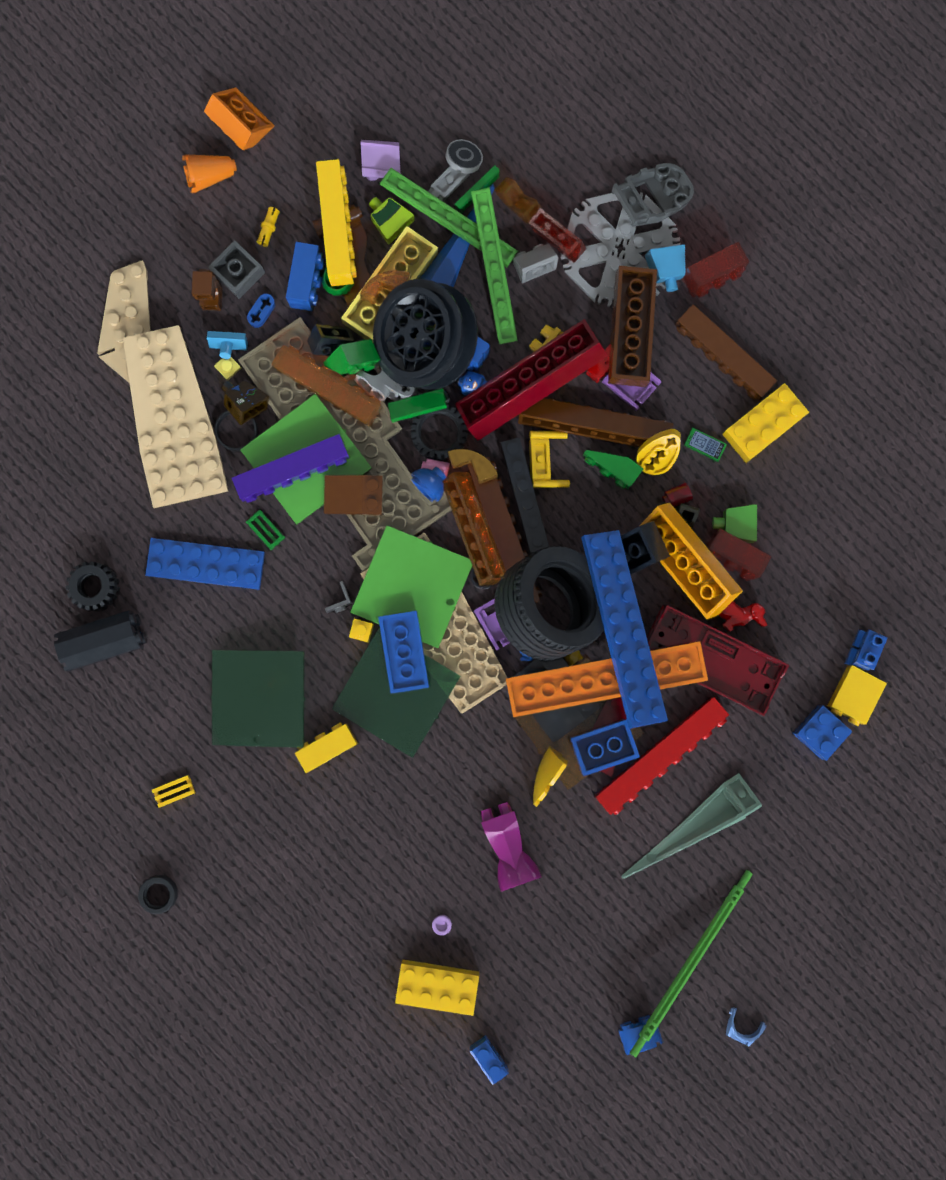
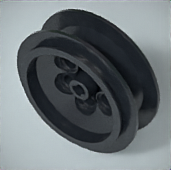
[373,279,478,390]

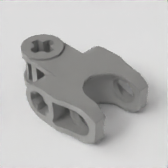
[355,362,414,401]

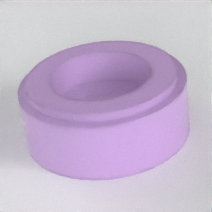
[432,915,452,935]

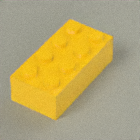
[722,383,809,463]
[395,959,479,1016]

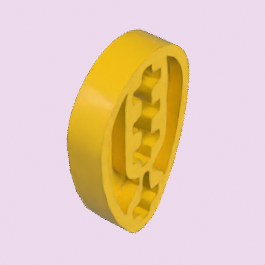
[637,429,681,475]

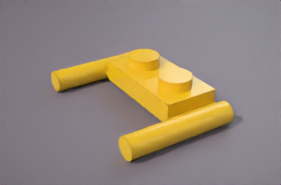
[529,431,570,488]

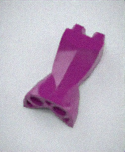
[481,802,542,891]

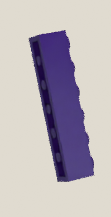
[232,434,349,503]

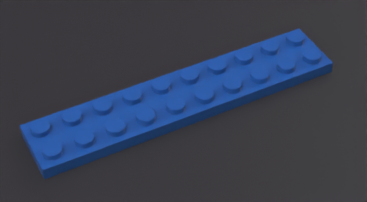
[581,530,668,729]

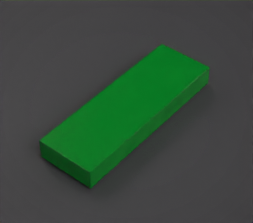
[455,165,500,214]
[388,388,447,423]

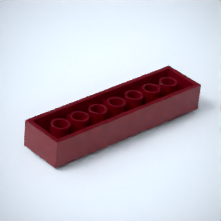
[455,319,608,441]

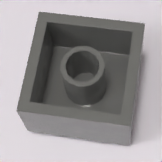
[208,240,265,299]

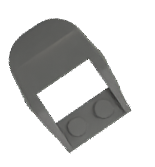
[612,163,694,227]

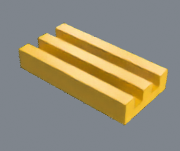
[152,775,196,808]

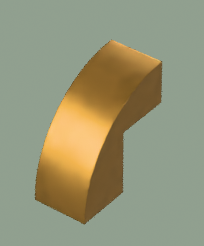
[448,449,498,484]

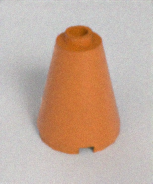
[182,154,237,193]

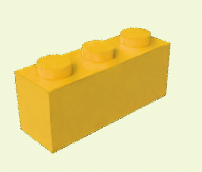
[295,723,358,773]

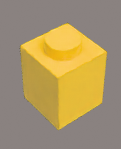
[349,619,374,643]

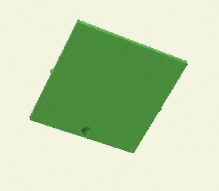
[241,394,372,525]
[350,525,474,648]

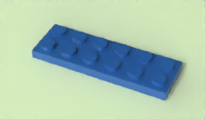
[145,538,265,590]

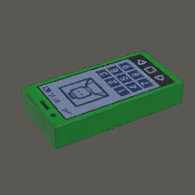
[684,428,727,462]

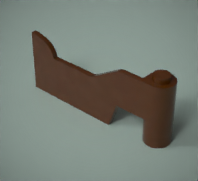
[312,204,370,308]

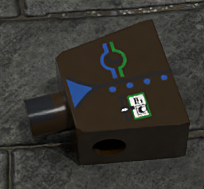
[222,381,269,425]

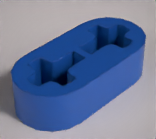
[247,294,275,328]

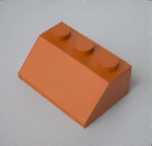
[204,87,275,150]

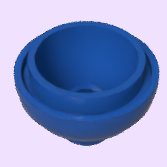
[411,467,446,502]

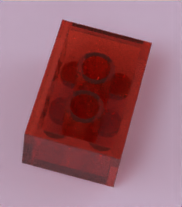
[682,242,749,298]
[706,529,771,581]

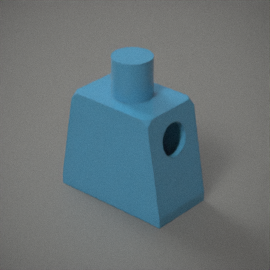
[645,245,686,292]

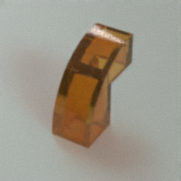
[494,177,545,227]
[360,270,411,305]

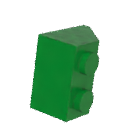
[323,339,380,375]

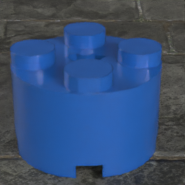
[618,1015,663,1055]

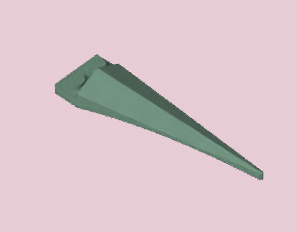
[622,773,762,879]

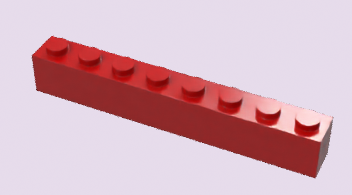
[594,697,729,815]

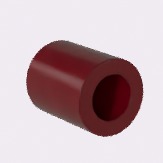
[662,483,693,508]

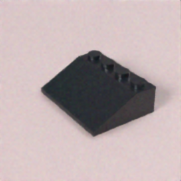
[514,658,601,743]

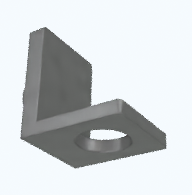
[325,581,352,613]

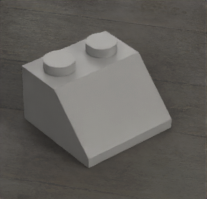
[513,244,558,283]

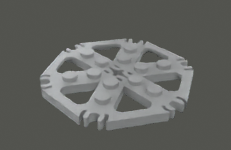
[560,192,680,307]

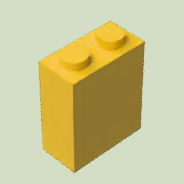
[827,665,887,726]

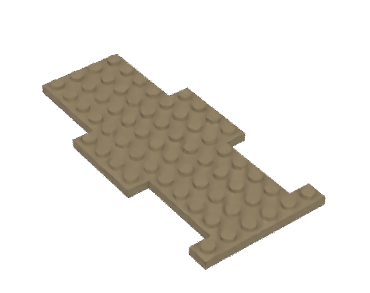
[238,317,457,571]

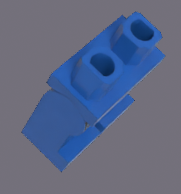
[845,630,888,671]

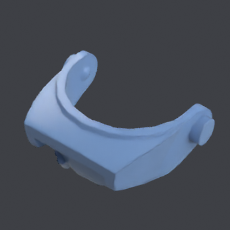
[726,1007,766,1046]

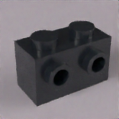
[307,324,355,356]

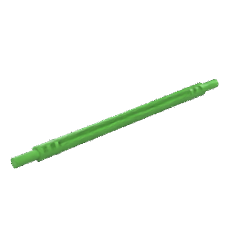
[629,870,753,1058]

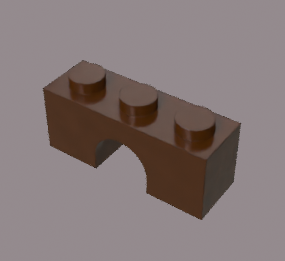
[192,269,223,311]

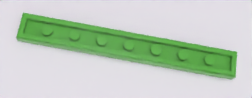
[380,168,518,268]
[471,188,518,344]

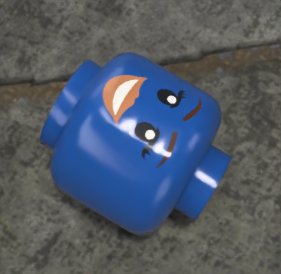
[458,371,487,396]

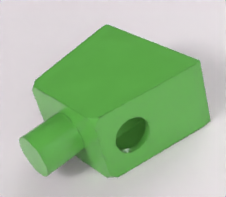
[712,505,757,543]

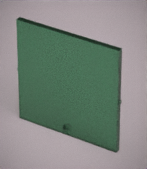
[332,628,461,758]
[211,650,306,748]

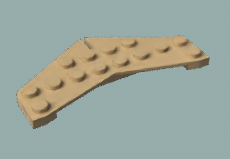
[97,260,151,383]

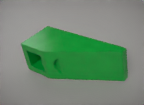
[583,450,643,489]

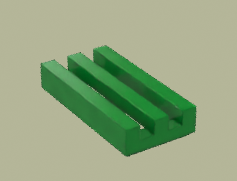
[246,510,285,551]

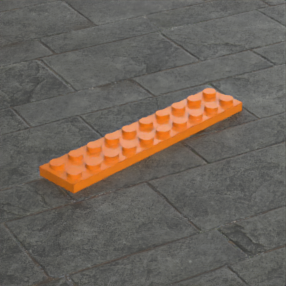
[506,642,708,717]

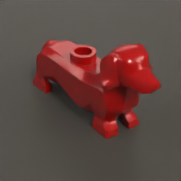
[719,601,767,632]

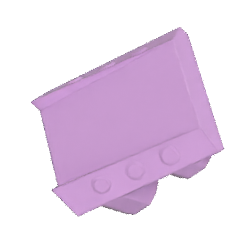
[361,140,400,181]

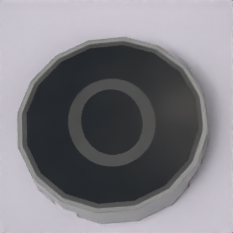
[445,139,483,174]

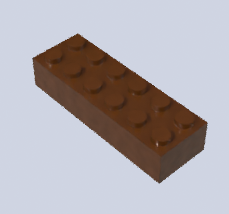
[608,266,657,387]

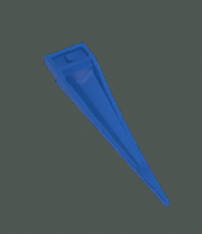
[420,184,495,287]

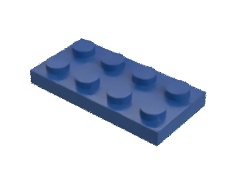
[378,611,430,694]

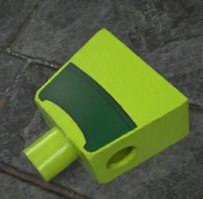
[369,197,414,245]

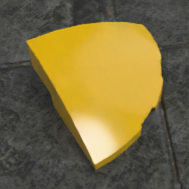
[533,746,568,807]

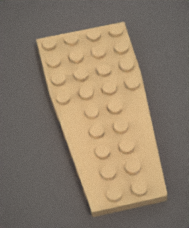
[123,325,229,508]
[360,533,507,713]

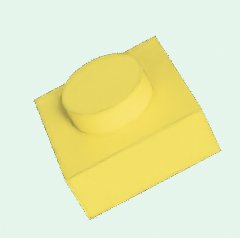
[214,357,241,381]

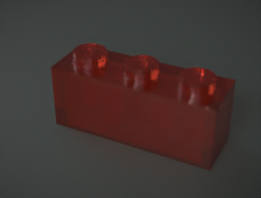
[528,208,586,263]

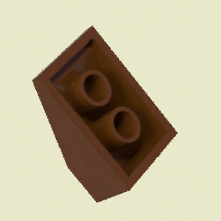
[324,475,383,516]

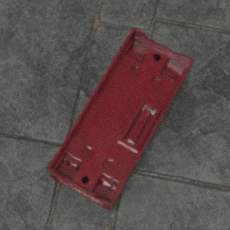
[647,605,789,716]

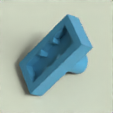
[207,331,248,359]

